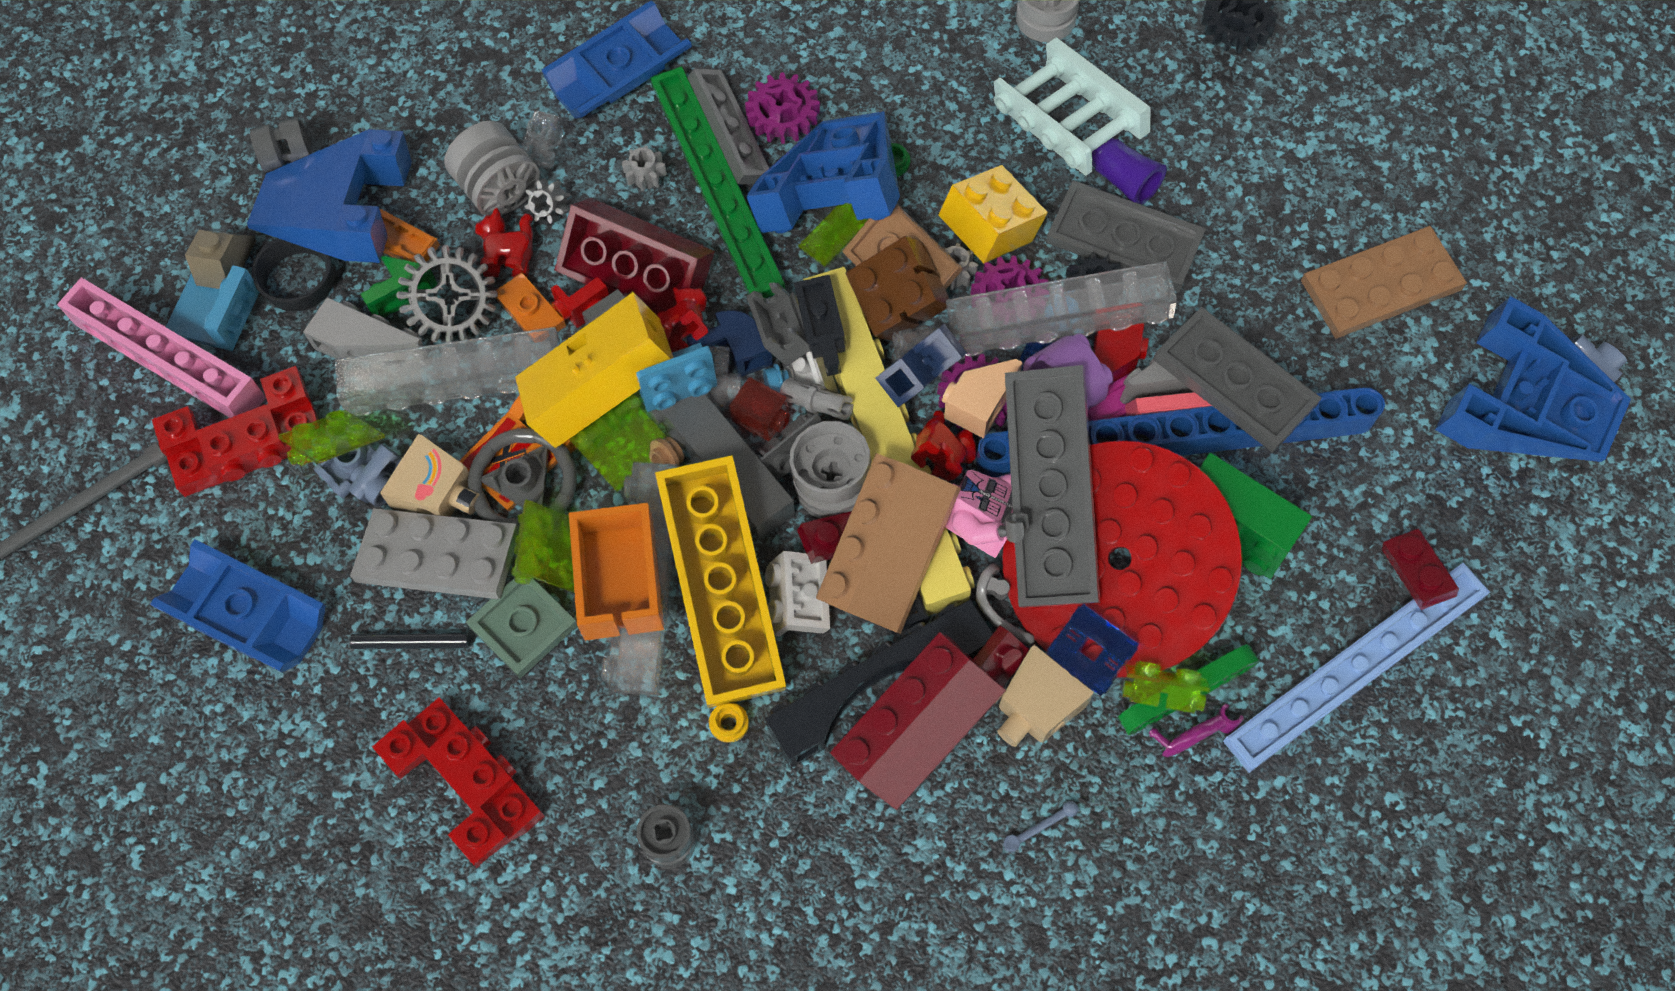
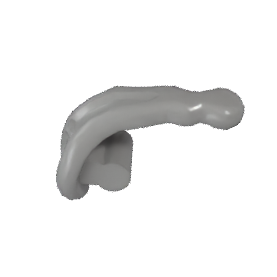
[976,564,1035,646]

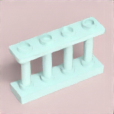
[994,37,1150,176]

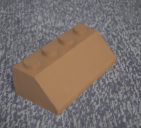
[816,453,961,634]

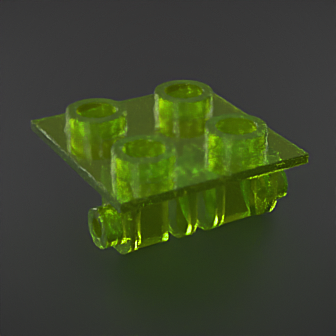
[569,394,667,492]
[278,410,385,466]
[511,499,575,593]

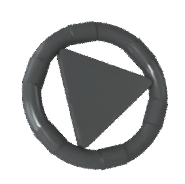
[468,428,577,534]

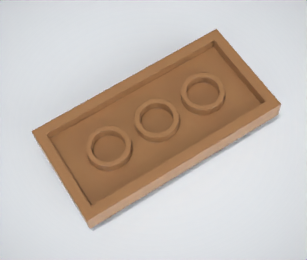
[1301,226,1467,339]

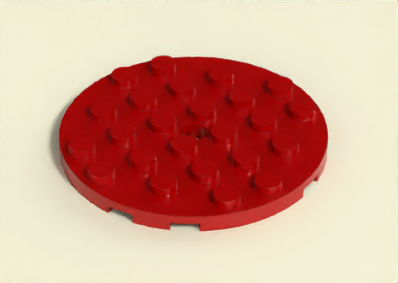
[1003,441,1242,678]

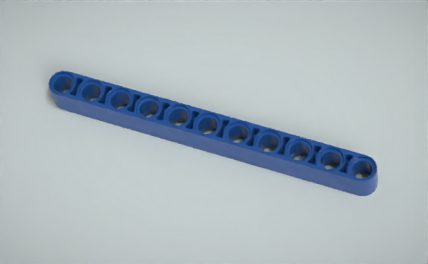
[976,388,1385,477]

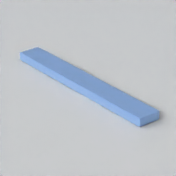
[1223,563,1490,773]

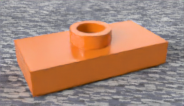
[380,209,440,263]
[495,273,566,347]

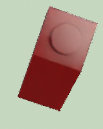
[1093,316,1149,385]

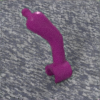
[1148,704,1243,757]

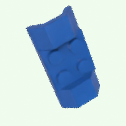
[541,0,692,119]
[150,539,326,673]

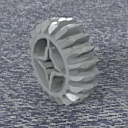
[396,245,498,344]

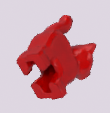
[475,208,533,278]
[656,288,708,353]
[911,410,977,481]

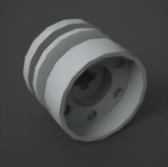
[444,120,540,216]
[789,421,871,519]

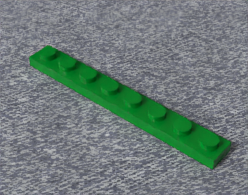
[650,66,785,298]

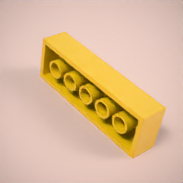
[655,455,786,709]

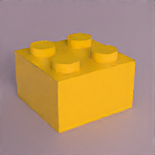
[938,165,1048,264]

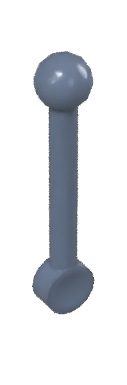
[1003,801,1079,853]

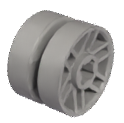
[1016,0,1080,42]

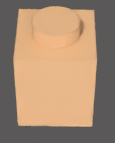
[942,359,1022,438]

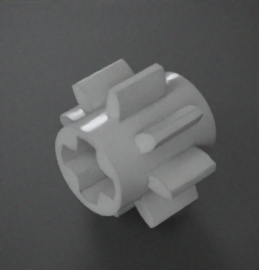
[622,145,667,191]
[525,178,571,224]
[942,243,978,290]

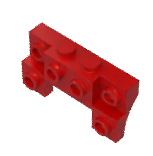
[151,366,328,497]
[372,697,545,868]

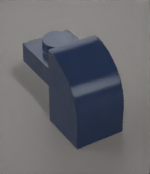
[686,311,773,378]
[875,324,967,407]

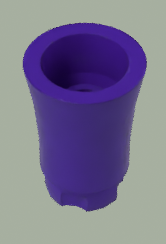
[1092,137,1167,205]

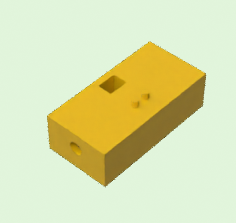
[515,292,673,448]

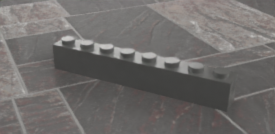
[582,289,795,540]

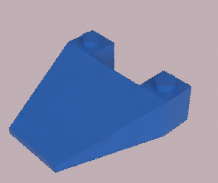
[746,111,900,233]
[247,129,412,263]
[1435,296,1631,462]

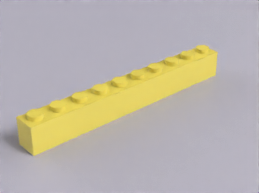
[803,267,975,616]

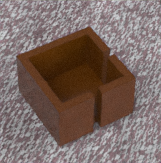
[845,236,952,341]

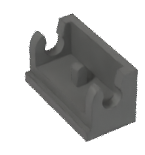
[747,283,809,366]

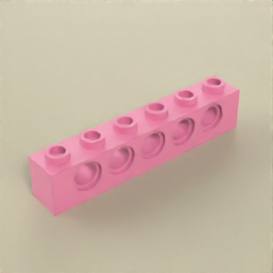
[57,277,266,418]

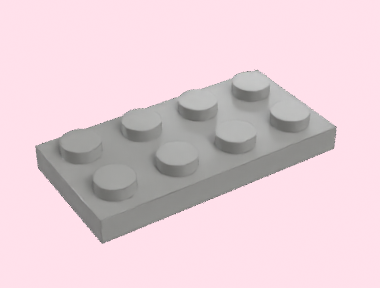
[350,508,520,599]

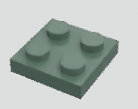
[466,570,577,679]

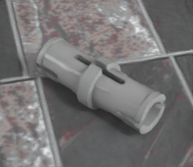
[780,378,853,420]

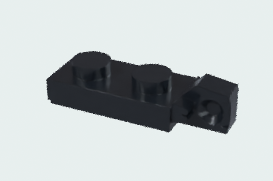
[794,275,846,377]

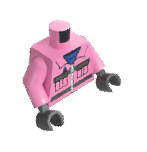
[938,470,1029,558]

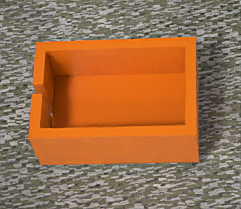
[569,503,664,641]

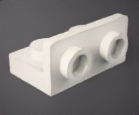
[765,551,830,636]

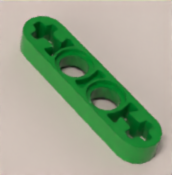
[1118,644,1260,736]

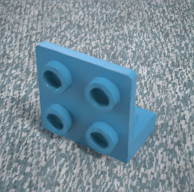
[166,265,259,351]
[636,343,717,412]

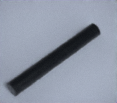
[350,633,470,649]

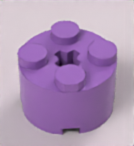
[1023,333,1113,410]

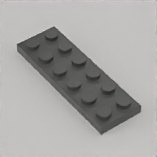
[1005,365,1100,608]

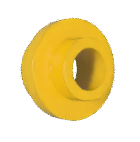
[709,703,749,743]

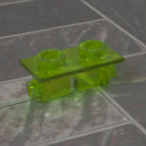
[798,203,869,267]
[1122,661,1210,714]

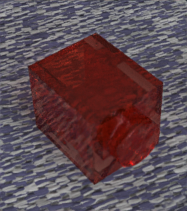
[729,377,790,442]

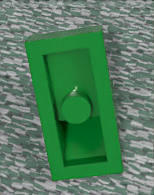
[360,256,438,318]

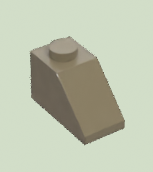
[185,230,256,289]

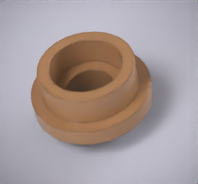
[649,437,684,471]

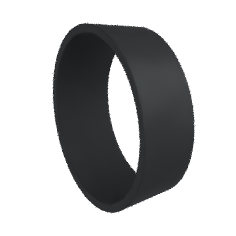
[252,238,334,311]

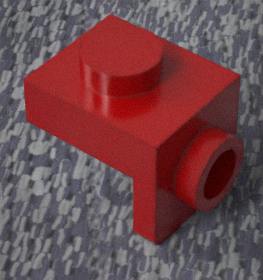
[551,277,609,328]

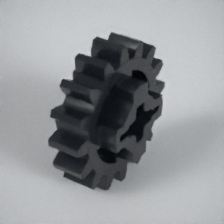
[1201,0,1278,53]

